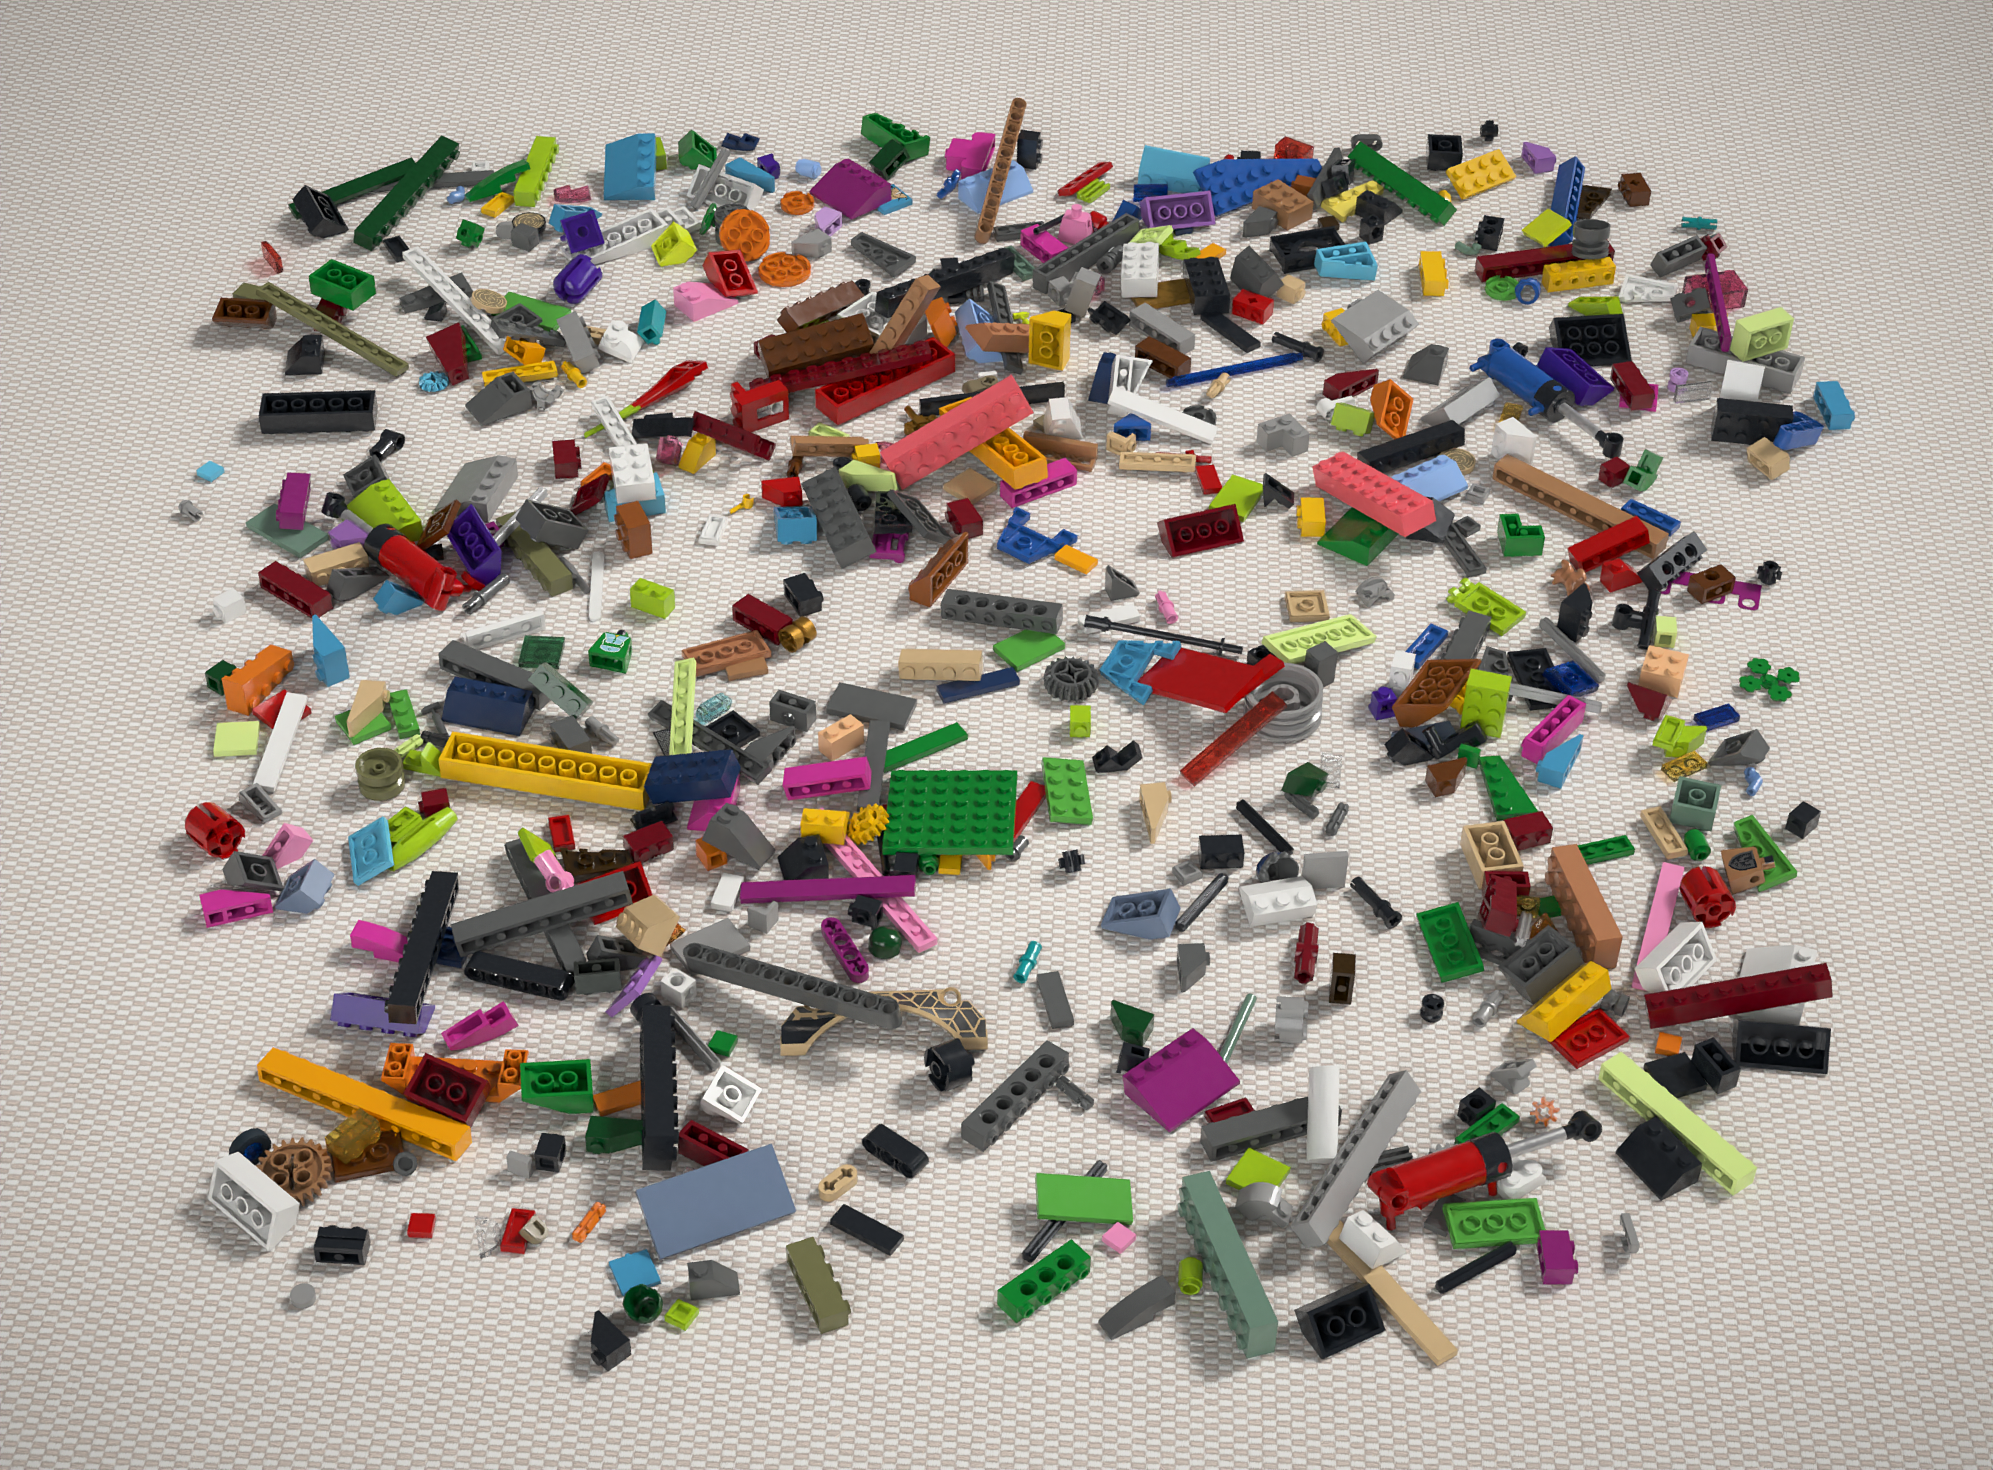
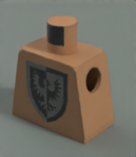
[1720,847,1775,895]

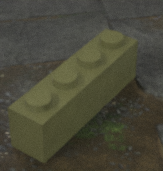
[786,1237,851,1334]

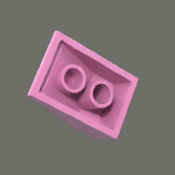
[673,282,738,322]

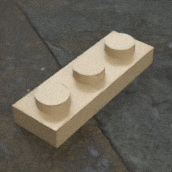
[1640,806,1688,860]

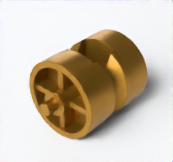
[778,616,817,653]

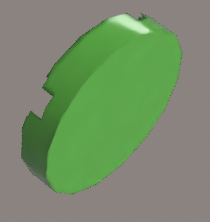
[1485,275,1519,301]

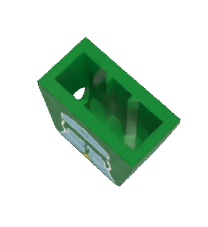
[588,630,632,674]

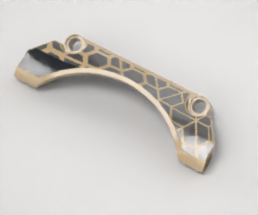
[780,987,988,1056]

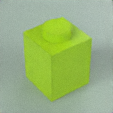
[1069,705,1091,737]

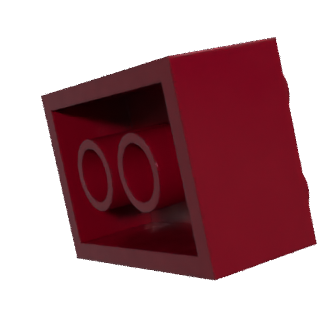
[403,1053,492,1128]

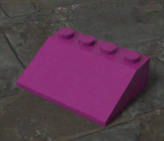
[809,158,892,220]
[1122,1028,1240,1133]

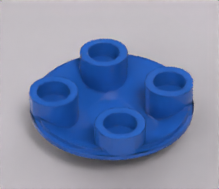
[936,169,961,199]

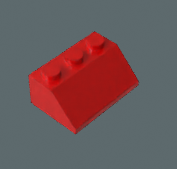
[574,861,653,925]

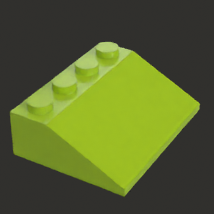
[341,479,423,542]

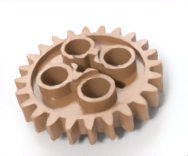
[255,1137,333,1206]

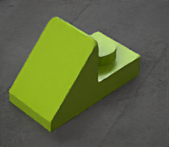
[403,742,442,777]

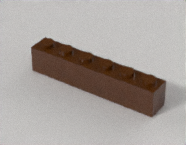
[777,280,864,333]

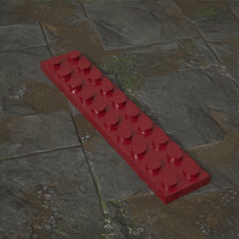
[749,340,933,393]

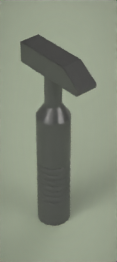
[421,702,449,736]

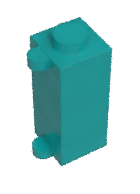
[637,299,666,345]

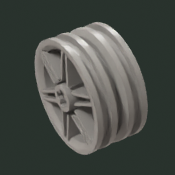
[1243,663,1323,742]

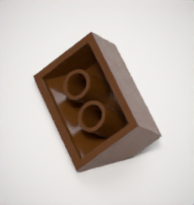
[212,297,277,329]

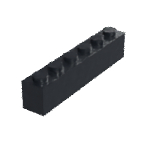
[1357,420,1465,473]

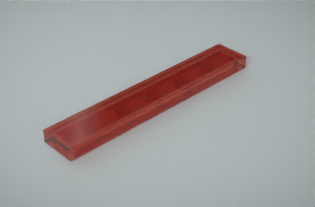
[1179,691,1287,787]

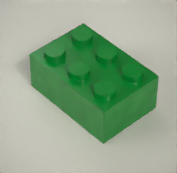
[309,259,376,311]

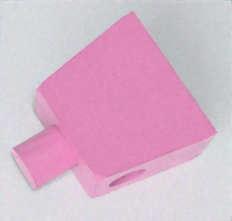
[1057,204,1093,244]

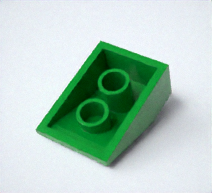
[520,1059,593,1114]

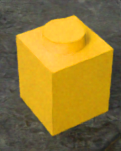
[852,443,880,468]

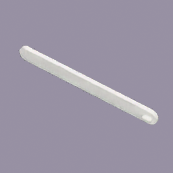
[589,551,605,622]

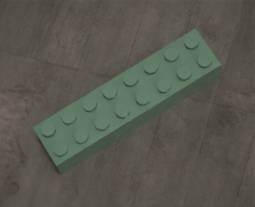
[1177,1171,1278,1359]

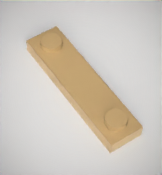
[1119,452,1196,473]

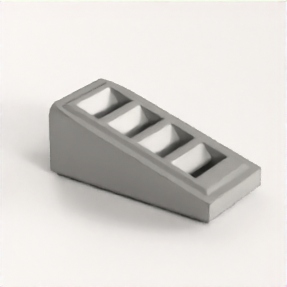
[239,783,282,823]

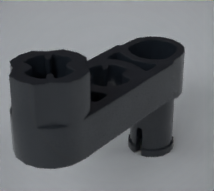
[1422,721,1488,760]

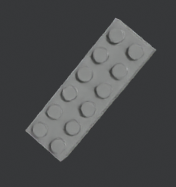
[1686,327,1805,394]

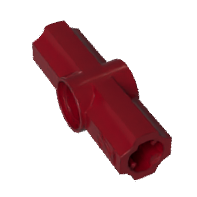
[1294,922,1319,984]

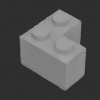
[1063,267,1101,317]
[1256,413,1310,457]

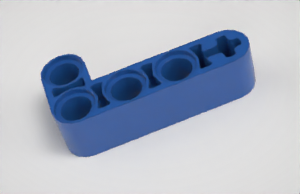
[1773,411,1824,450]

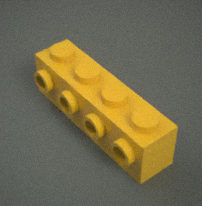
[1541,257,1616,293]

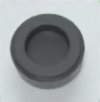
[393,1152,418,1176]

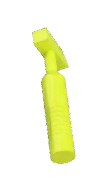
[1012,312,1029,324]

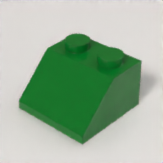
[678,129,717,170]

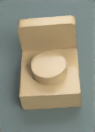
[1106,431,1137,456]

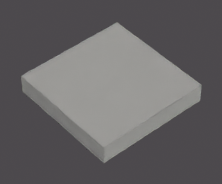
[1302,851,1349,889]

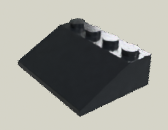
[1549,314,1632,366]

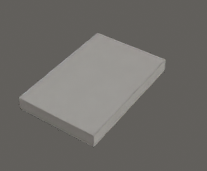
[670,918,750,976]

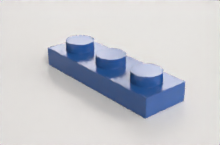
[1621,499,1681,537]
[1405,623,1448,669]

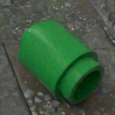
[1684,829,1711,861]

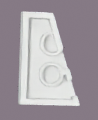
[1619,274,1678,302]

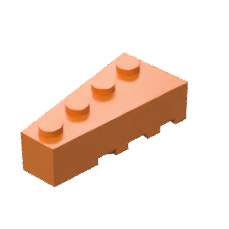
[221,644,294,716]

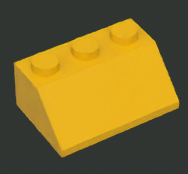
[1028,311,1071,371]

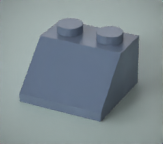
[274,859,334,914]

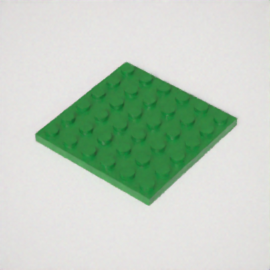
[882,770,1018,855]

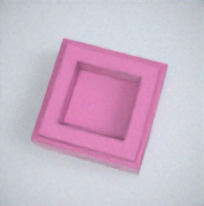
[1102,1222,1136,1254]

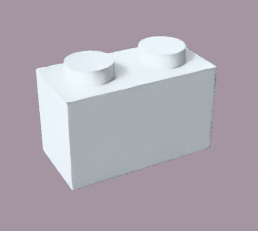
[1388,651,1416,699]

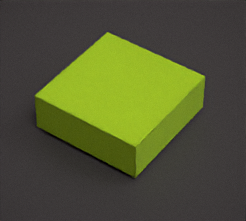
[664,1299,699,1331]

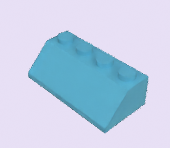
[1138,145,1210,193]

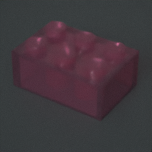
[1682,270,1748,312]

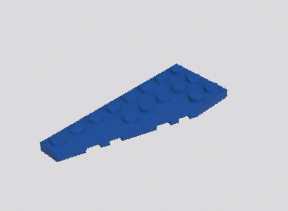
[1193,158,1322,217]

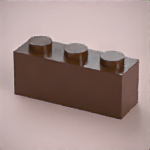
[1135,336,1191,382]

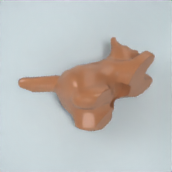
[1550,559,1590,597]

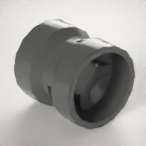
[1600,989,1630,1017]

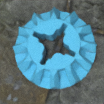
[419,371,449,392]

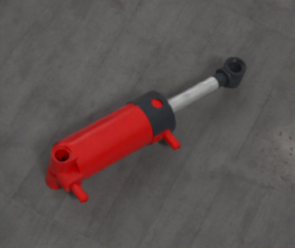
[321,492,472,611]
[1367,1110,1602,1231]

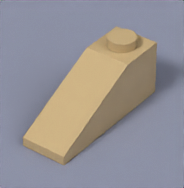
[347,680,390,737]
[1139,782,1172,844]

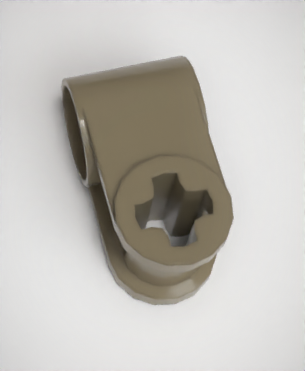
[962,375,998,393]

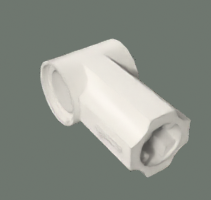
[1316,396,1356,422]

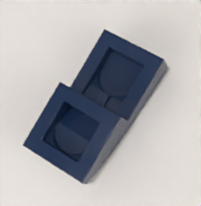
[721,132,760,151]

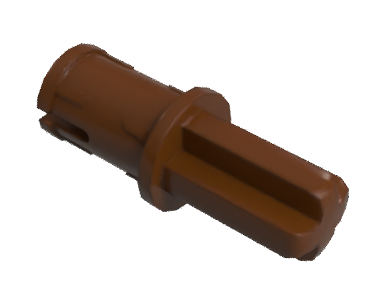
[787,456,804,478]

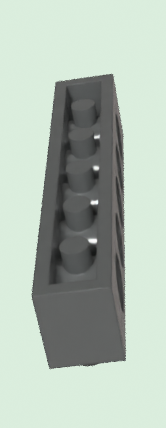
[940,589,1063,634]
[961,1040,1070,1152]

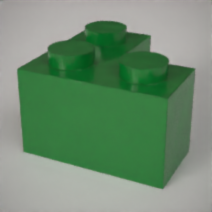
[1497,513,1545,557]

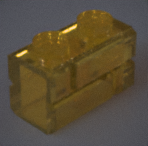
[325,1108,381,1164]

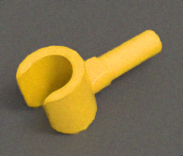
[729,494,754,514]

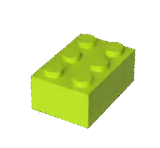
[1460,669,1512,738]

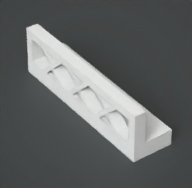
[461,610,546,650]

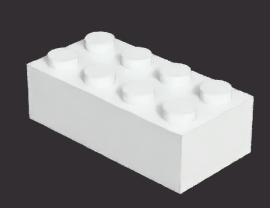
[1121,242,1159,298]

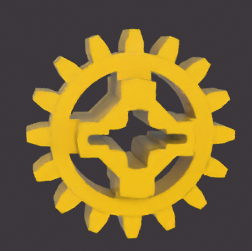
[846,803,889,845]

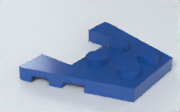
[997,507,1078,564]

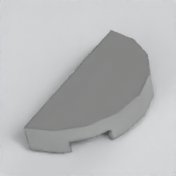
[1620,1213,1640,1254]

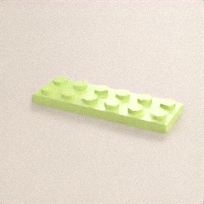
[1261,614,1377,664]

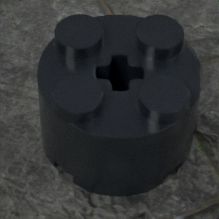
[924,1038,975,1092]

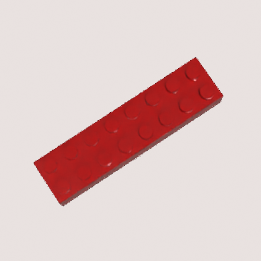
[815,337,955,426]

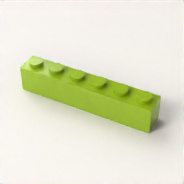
[513,136,559,207]

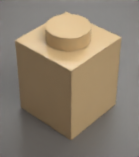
[1277,274,1306,304]

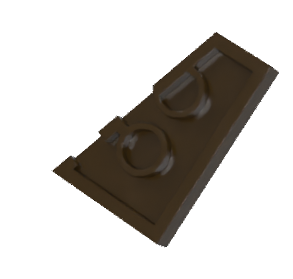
[1577,185,1612,220]
[560,848,632,883]

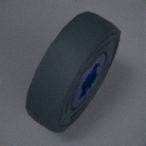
[229,1128,271,1165]

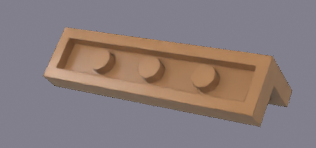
[1023,431,1098,472]
[789,436,869,457]

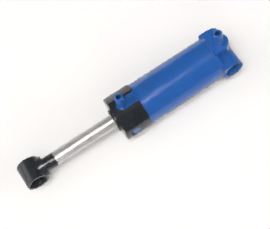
[1469,338,1623,459]

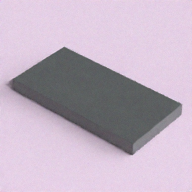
[887,489,952,545]
[826,682,917,731]

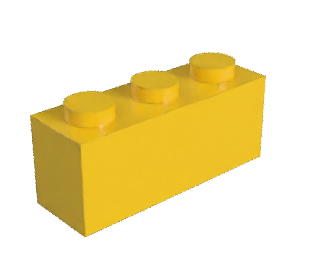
[1418,251,1449,296]

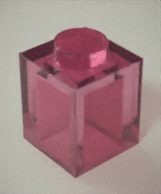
[656,435,683,466]

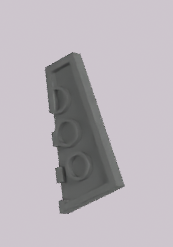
[851,232,916,278]
[399,272,473,314]
[491,318,565,347]

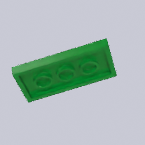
[1416,902,1484,983]

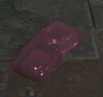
[553,185,591,203]

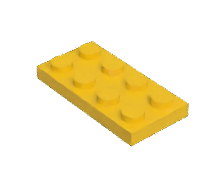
[1445,149,1516,200]

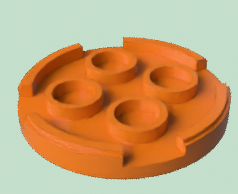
[719,209,770,262]
[758,252,811,287]

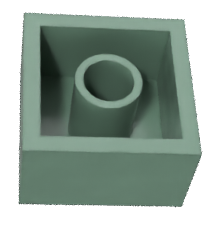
[1669,776,1722,831]

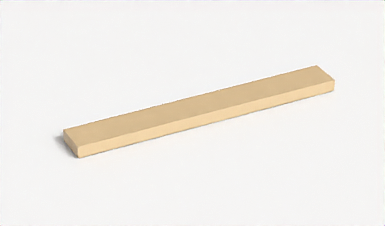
[1327,1220,1458,1366]

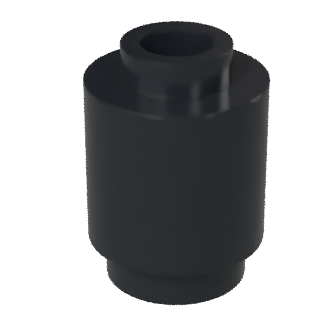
[847,484,872,511]

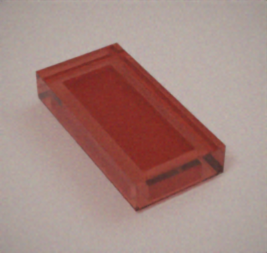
[261,241,283,274]

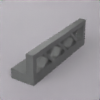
[1470,919,1529,965]

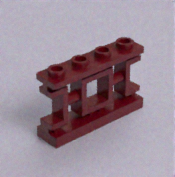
[692,411,776,461]

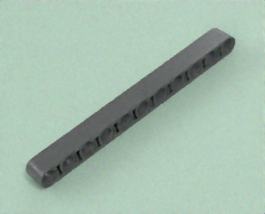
[683,943,903,1030]

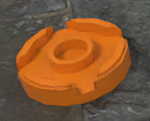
[780,191,814,215]

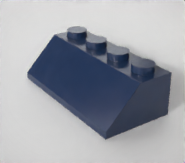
[442,676,535,736]

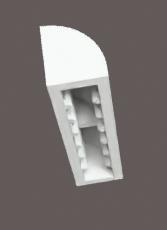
[1306,1065,1340,1164]

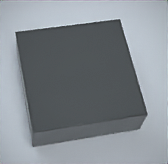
[1454,516,1481,538]

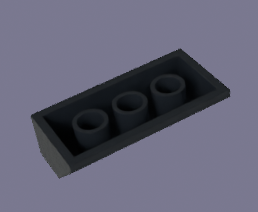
[1732,1019,1831,1074]

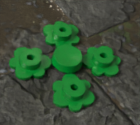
[1739,658,1800,702]

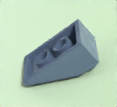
[1101,888,1181,940]

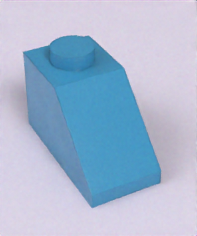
[373,580,424,615]

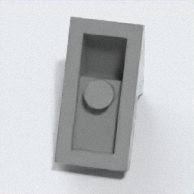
[1490,1058,1537,1094]

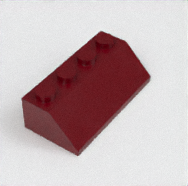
[1157,504,1244,558]

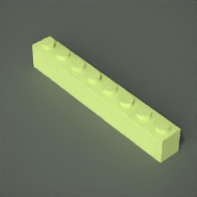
[1598,1052,1757,1196]

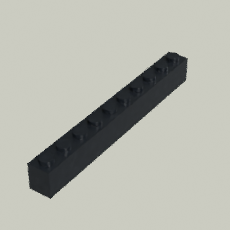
[875,248,1015,318]
[384,871,459,1024]

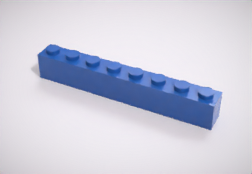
[1548,156,1585,246]

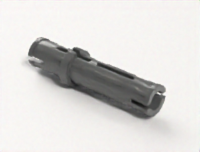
[462,573,510,614]

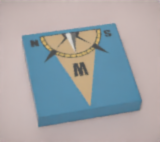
[876,184,913,215]

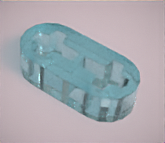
[696,693,732,723]

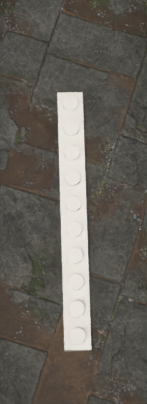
[402,246,507,355]

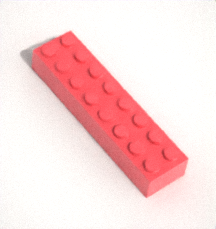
[880,374,1034,490]
[1312,452,1436,537]

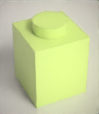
[1653,616,1677,648]

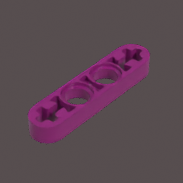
[821,917,869,983]

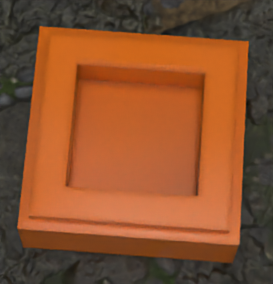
[1655,1032,1682,1056]

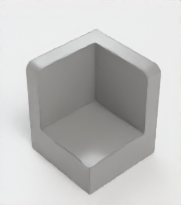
[747,901,779,934]

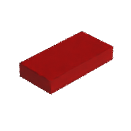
[1195,464,1222,495]
[548,815,576,853]
[500,1208,536,1254]

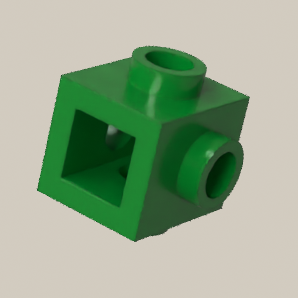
[456,219,485,248]

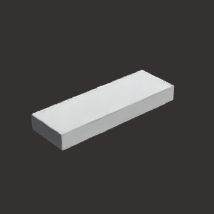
[1078,604,1141,634]

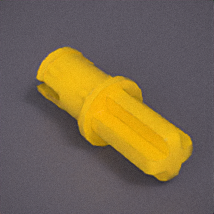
[561,361,587,388]

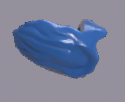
[1515,278,1541,305]

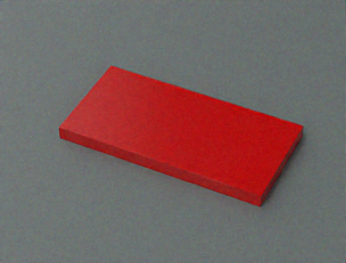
[1137,647,1265,713]

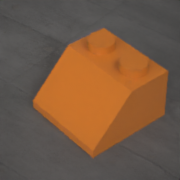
[925,297,958,347]

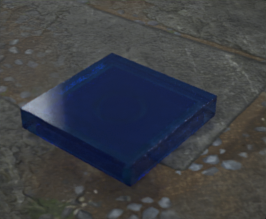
[1543,660,1600,697]

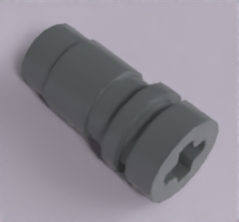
[1096,245,1123,274]

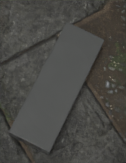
[993,221,1047,242]
[1036,971,1074,1029]

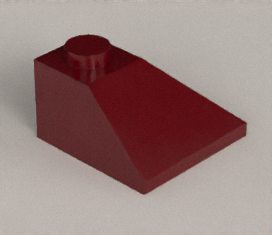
[1627,682,1672,722]

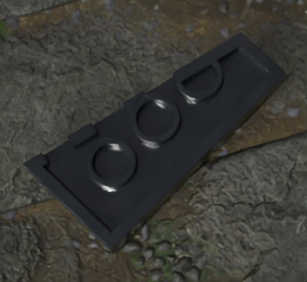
[874,491,913,535]

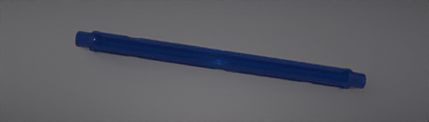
[1166,352,1303,387]

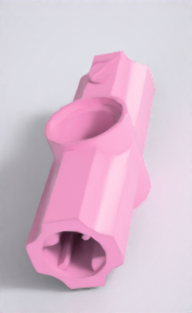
[534,850,574,893]

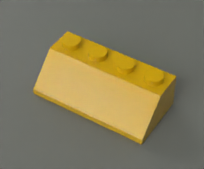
[1516,961,1612,1042]

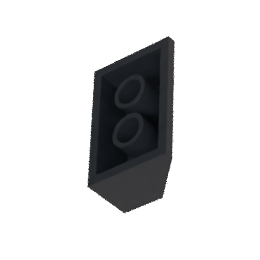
[292,185,349,239]
[1616,1116,1702,1201]
[1294,1282,1386,1359]

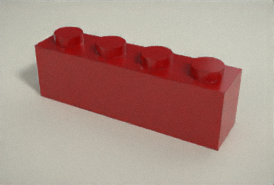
[1567,516,1650,573]

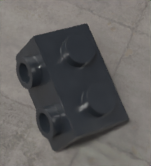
[1087,301,1131,335]

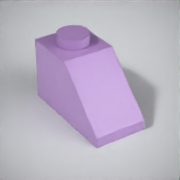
[814,206,842,237]

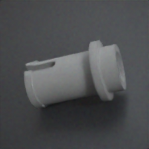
[178,500,203,522]

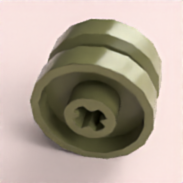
[355,748,405,801]

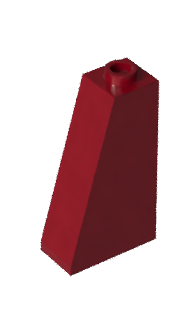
[426,322,469,386]

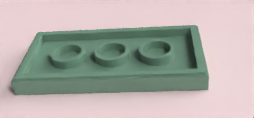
[246,503,329,558]

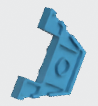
[1099,640,1182,705]

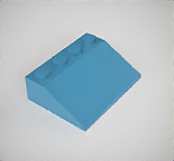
[604,133,656,200]

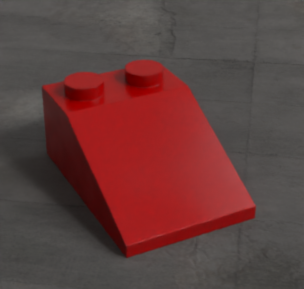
[702,250,758,297]

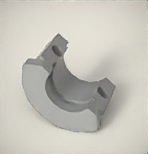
[529,381,564,410]
[1355,577,1395,607]

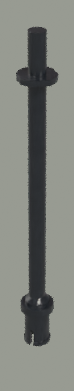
[1084,615,1243,656]

